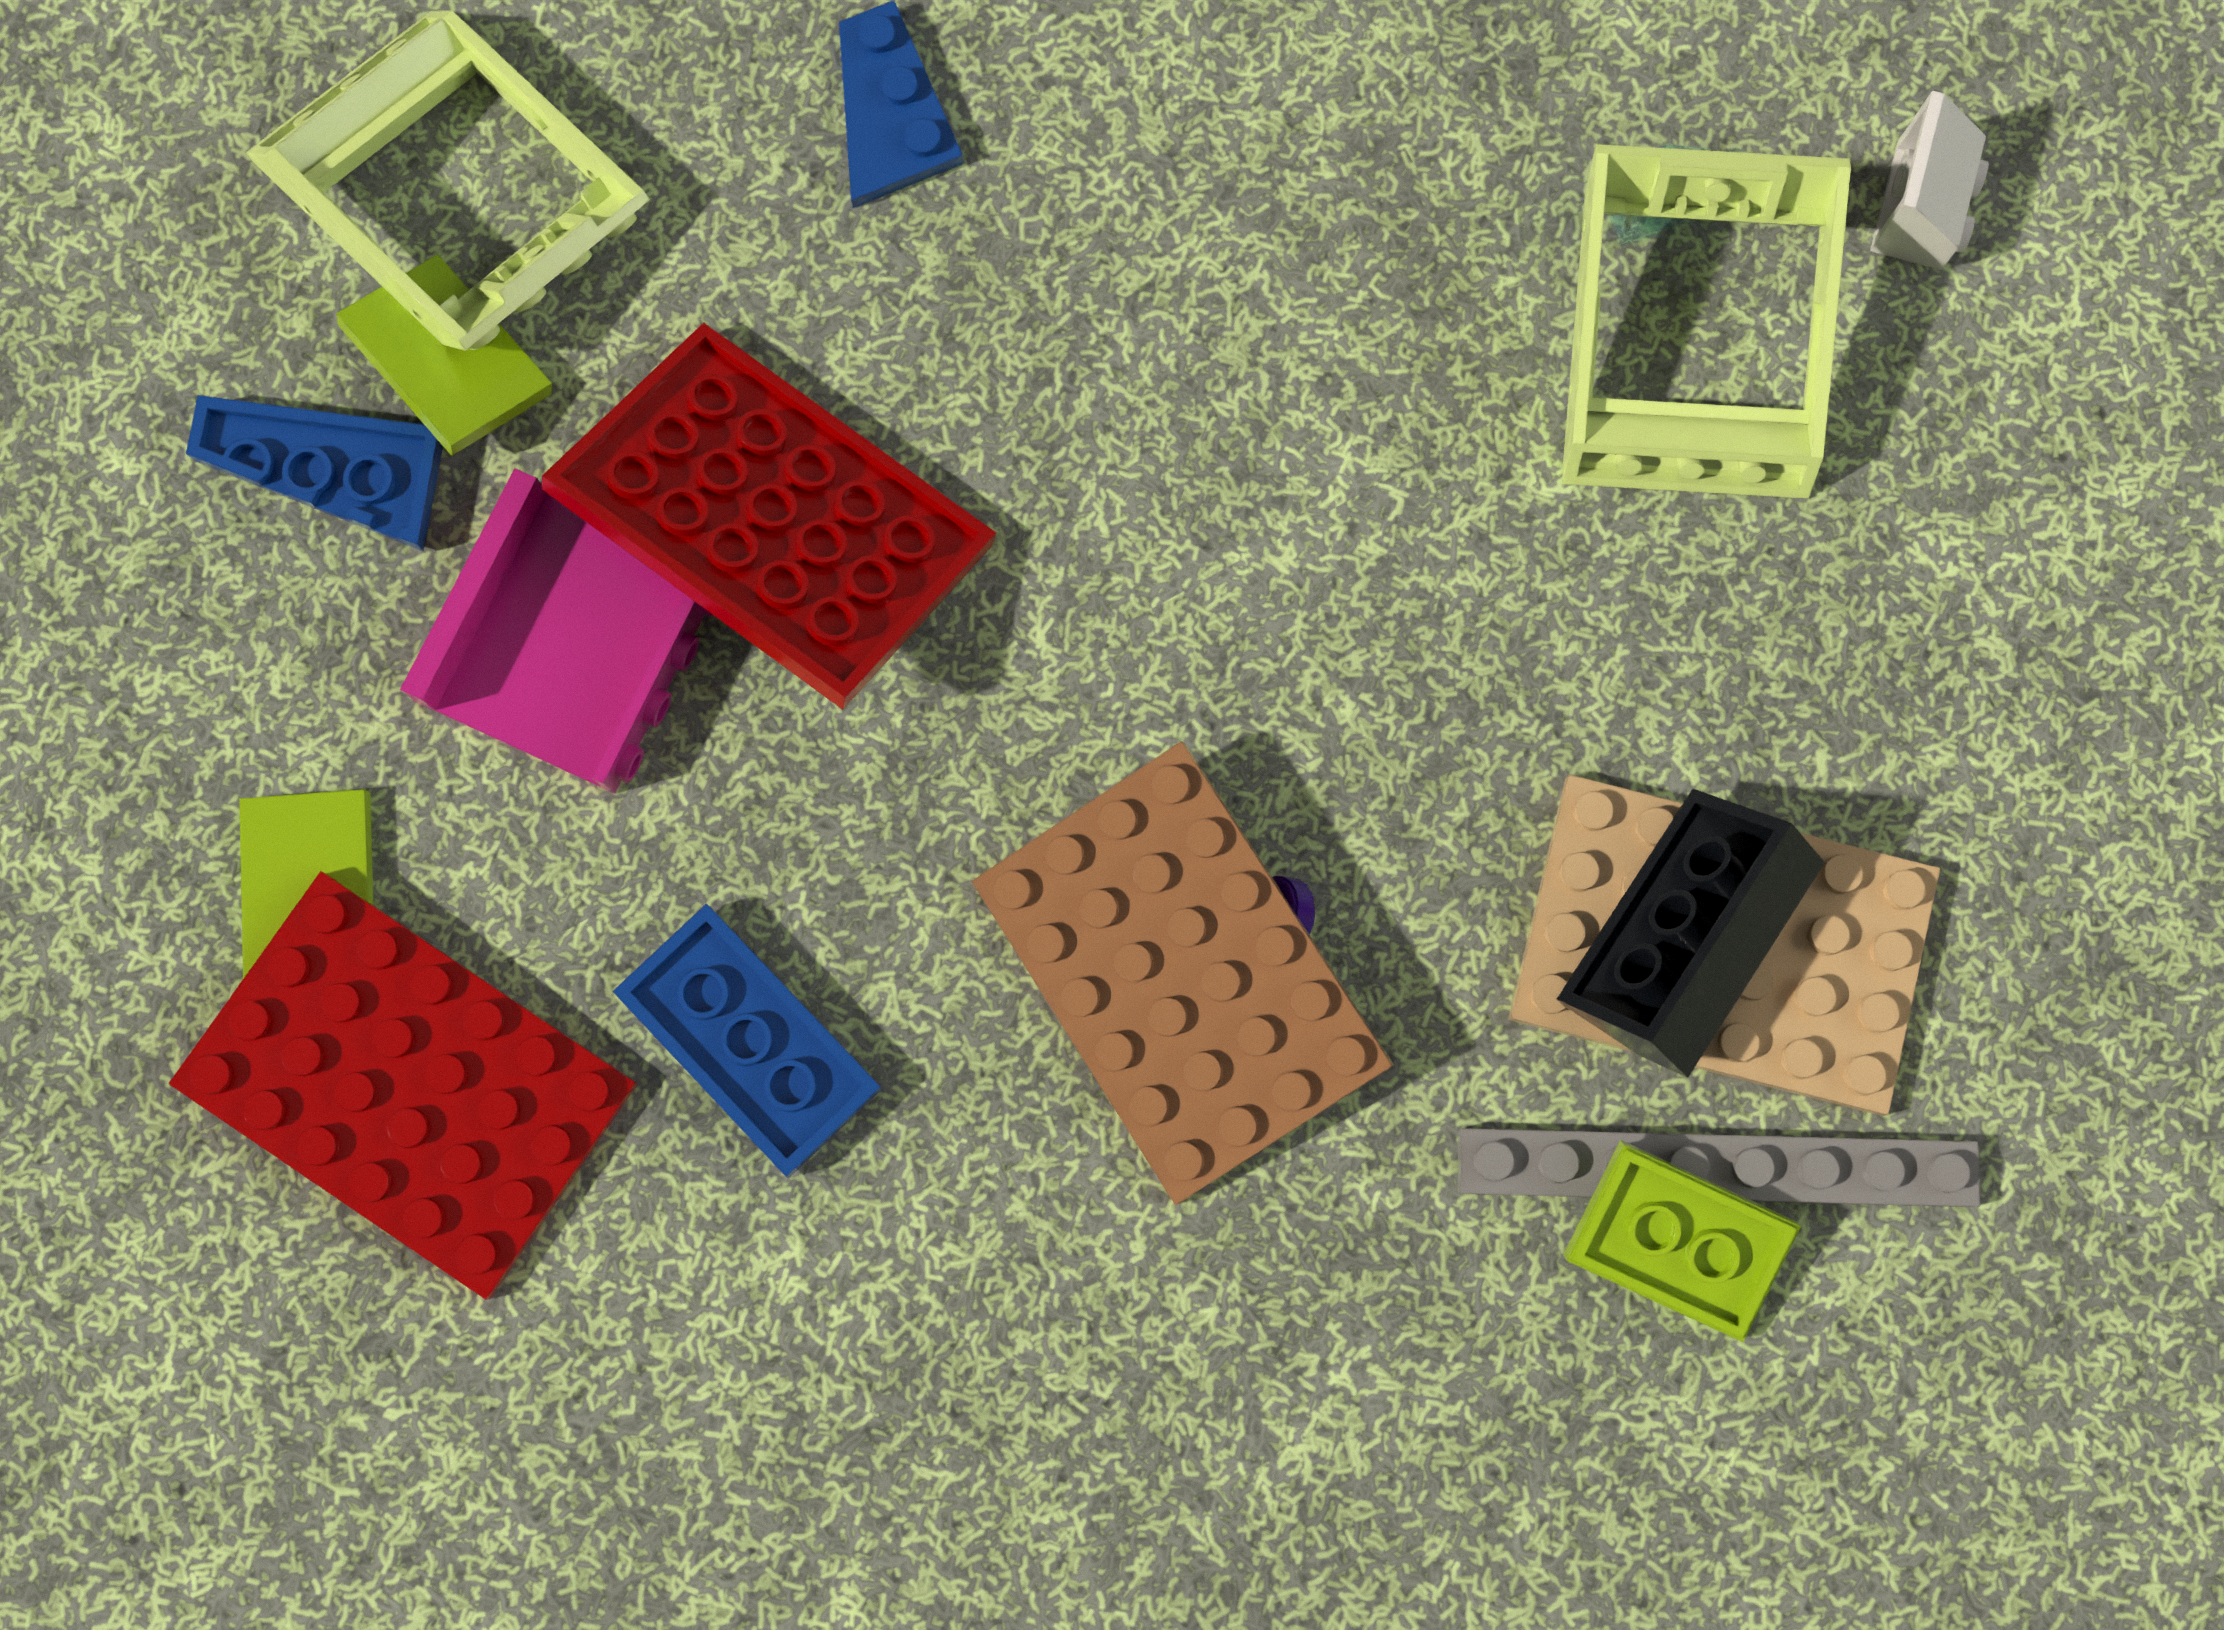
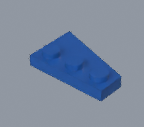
[839,0,964,208]

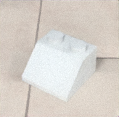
[1870,91,1989,270]

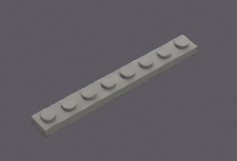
[1458,1128,1980,1207]

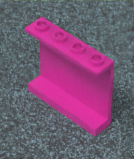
[400,468,713,794]

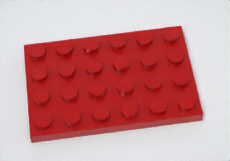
[542,322,996,710]
[168,871,638,1300]

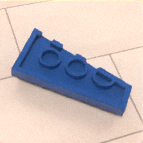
[186,395,443,551]

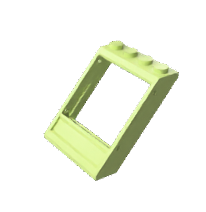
[246,11,650,351]
[1562,144,1851,499]

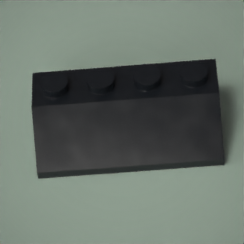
[1557,789,1825,1078]

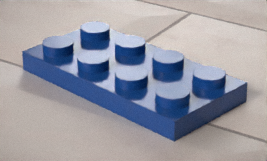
[612,903,883,1178]

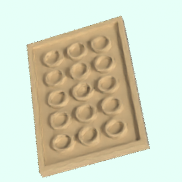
[1508,775,1940,1116]

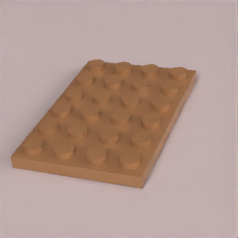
[971,741,1394,1205]

